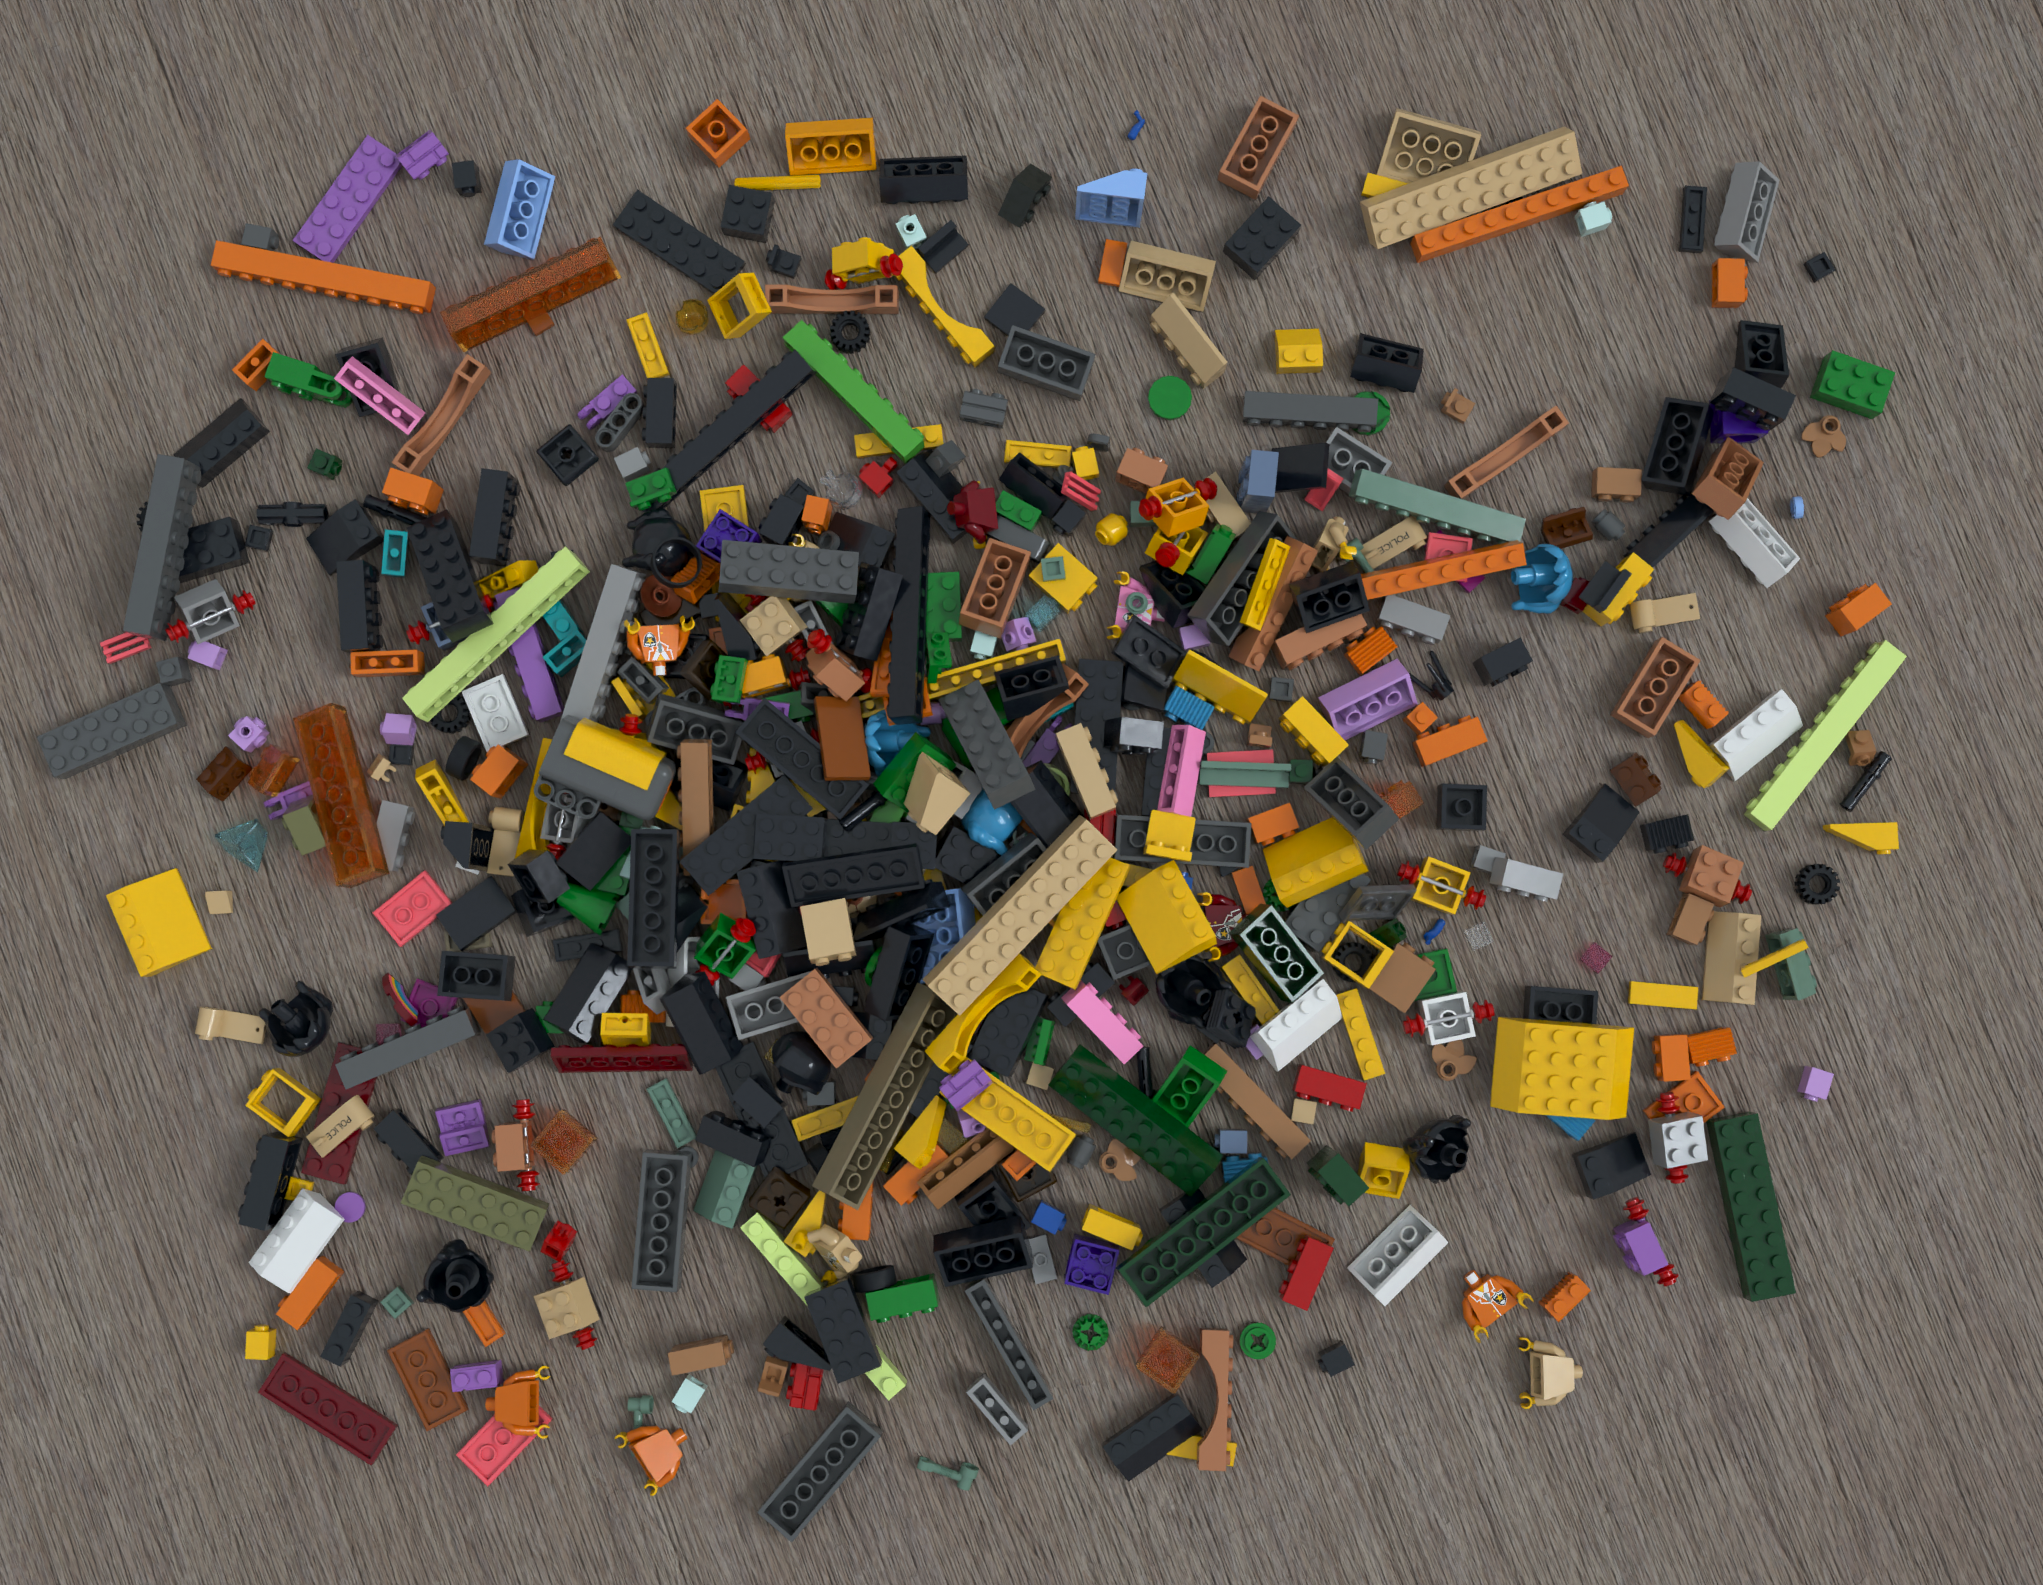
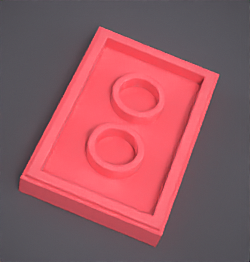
[1206,749,1276,798]
[373,870,452,947]

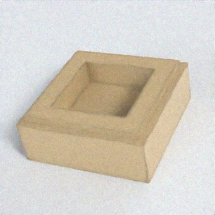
[1026,1062,1054,1090]
[1290,1098,1317,1124]

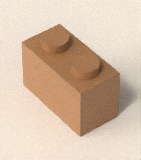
[1591,467,1642,503]
[1666,893,1714,945]

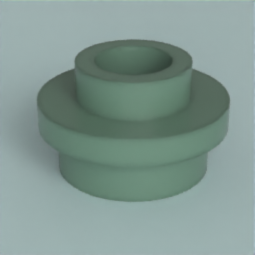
[1125,592,1148,615]

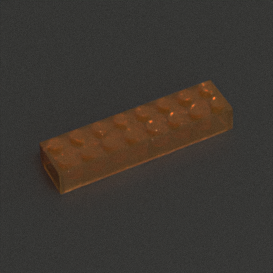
[440,236,622,352]
[293,703,390,888]

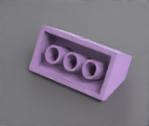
[1318,659,1418,740]

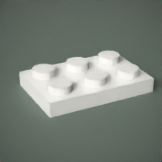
[461,674,530,752]

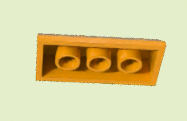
[785,118,877,175]

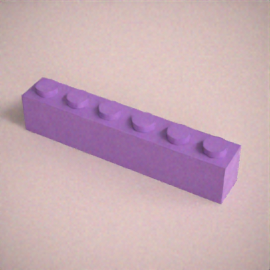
[494,587,564,722]

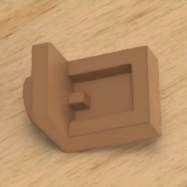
[1845,730,1877,766]
[757,1356,789,1397]

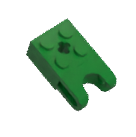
[264,352,353,408]

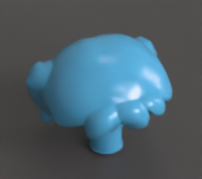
[1511,544,1573,614]
[864,709,931,777]
[961,787,1023,856]

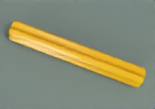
[734,175,821,190]

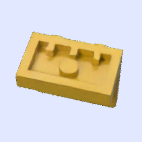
[611,663,676,720]
[1143,810,1196,862]

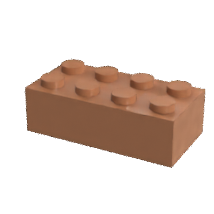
[1217,96,1299,200]
[1692,437,1764,520]
[959,538,1031,639]
[1271,614,1367,671]
[1610,637,1701,738]
[779,968,873,1068]

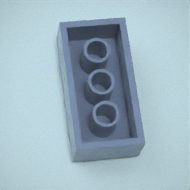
[1236,450,1279,514]

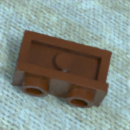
[1541,507,1593,549]
[196,746,252,801]
[1610,752,1662,807]

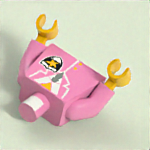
[1107,571,1165,640]

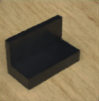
[918,220,969,273]
[1579,561,1632,613]

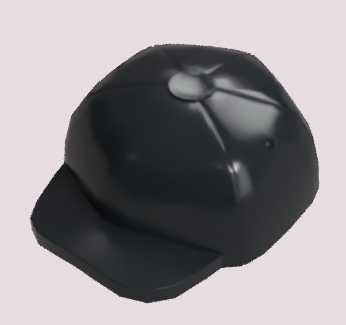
[772,1031,831,1095]

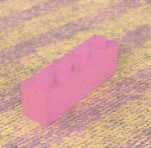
[334,356,426,435]
[1157,725,1206,817]
[1061,980,1143,1064]

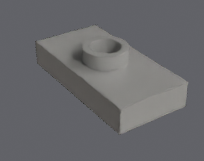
[1028,1234,1057,1284]

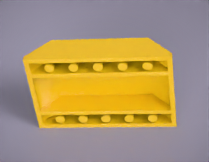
[1490,1017,1634,1120]

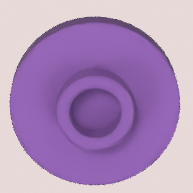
[335,1192,366,1223]

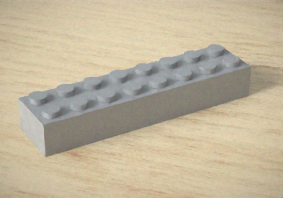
[560,564,646,723]

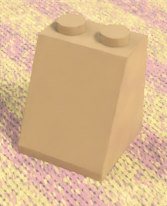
[904,752,971,835]
[800,898,856,966]

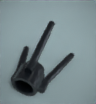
[1408,651,1454,701]

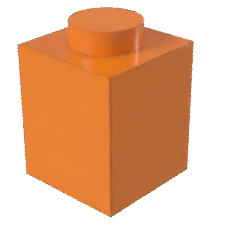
[1402,702,1438,735]

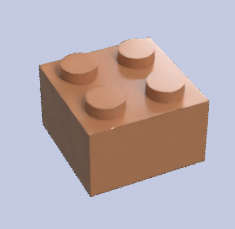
[1115,448,1168,495]

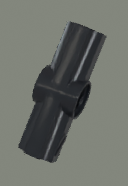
[257,502,329,527]

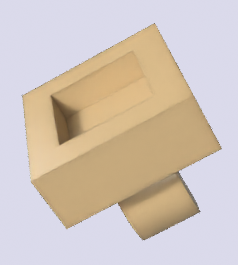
[367,753,396,782]

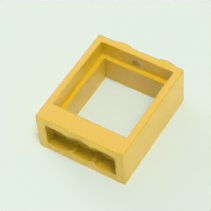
[707,272,772,339]
[1321,921,1394,989]
[600,1013,652,1047]
[245,1068,322,1137]
[1081,1203,1143,1251]

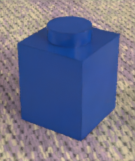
[1031,1200,1067,1235]

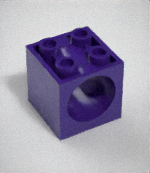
[1709,399,1770,444]
[696,509,763,563]
[1064,1233,1120,1295]

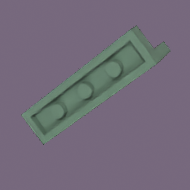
[1199,761,1291,788]

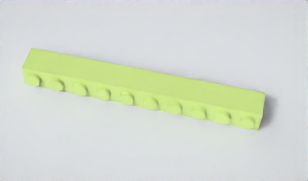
[402,546,590,722]
[1744,640,1907,831]
[740,1212,907,1401]

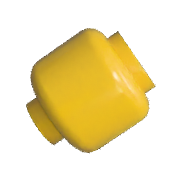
[1095,513,1128,546]

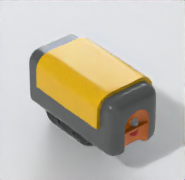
[534,715,677,820]

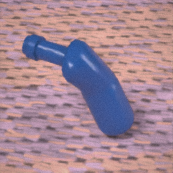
[1128,110,1145,140]
[1424,919,1445,945]

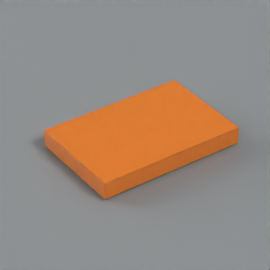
[1642,1071,1725,1124]

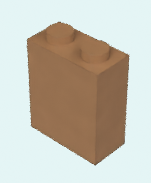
[1369,942,1436,1013]
[668,1334,734,1376]

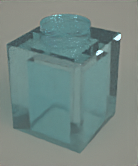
[1025,595,1060,632]

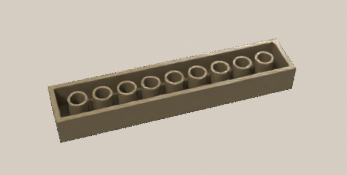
[812,983,957,1210]

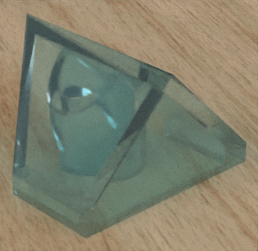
[215,819,267,873]

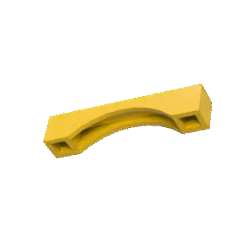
[894,245,995,368]
[515,738,552,859]
[925,953,1042,1074]

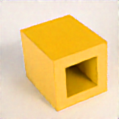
[1072,446,1099,480]
[245,1324,276,1360]

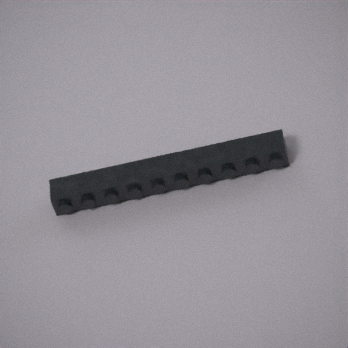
[642,350,817,513]
[886,506,930,725]

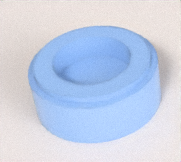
[1790,496,1804,519]

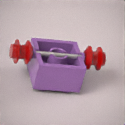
[1613,1197,1679,1286]

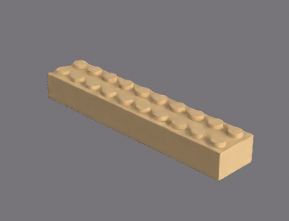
[1360,127,1582,249]
[922,815,1117,1016]

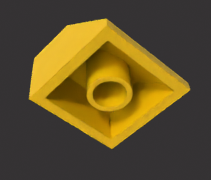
[1275,329,1323,374]
[1358,1142,1410,1199]

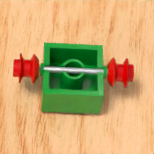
[694,913,756,986]

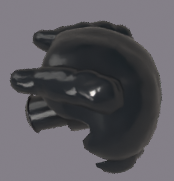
[622,508,694,577]
[1155,955,1233,1029]
[259,980,333,1057]
[1403,1115,1471,1184]
[416,1239,494,1313]

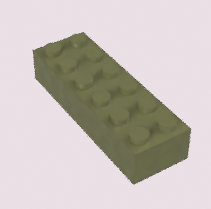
[401,1156,549,1252]

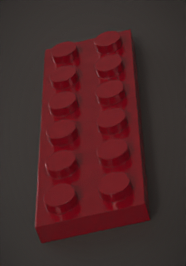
[301,1042,377,1185]
[550,1043,693,1073]
[258,1352,398,1466]

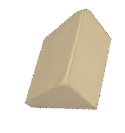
[205,891,233,914]

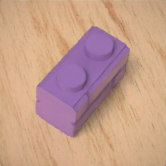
[395,130,449,180]
[939,1059,993,1112]
[450,1360,503,1392]

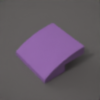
[435,1099,490,1156]

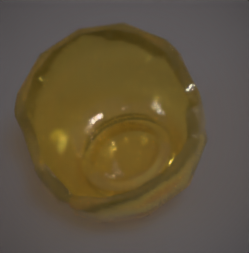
[676,299,709,335]

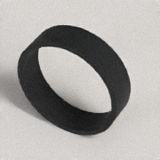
[650,537,702,588]

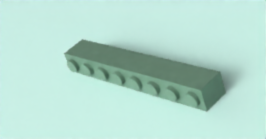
[1348,469,1526,544]

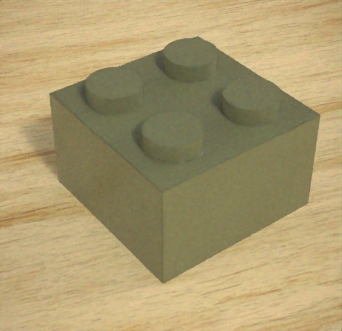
[282,794,334,855]

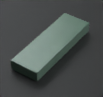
[646,1078,697,1148]

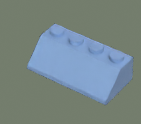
[484,159,555,260]

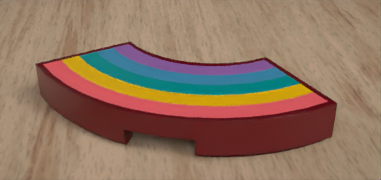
[382,973,419,1026]

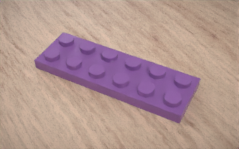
[293,135,403,263]

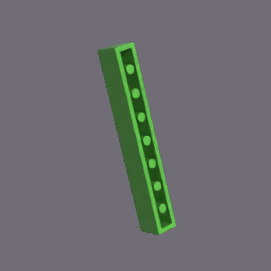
[783,320,925,464]

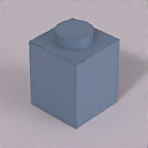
[1214,1129,1247,1154]

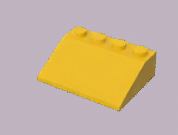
[1172,649,1268,725]
[1263,817,1369,908]
[1116,860,1217,974]
[106,868,212,977]

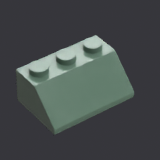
[1765,928,1817,1000]
[693,1150,758,1229]

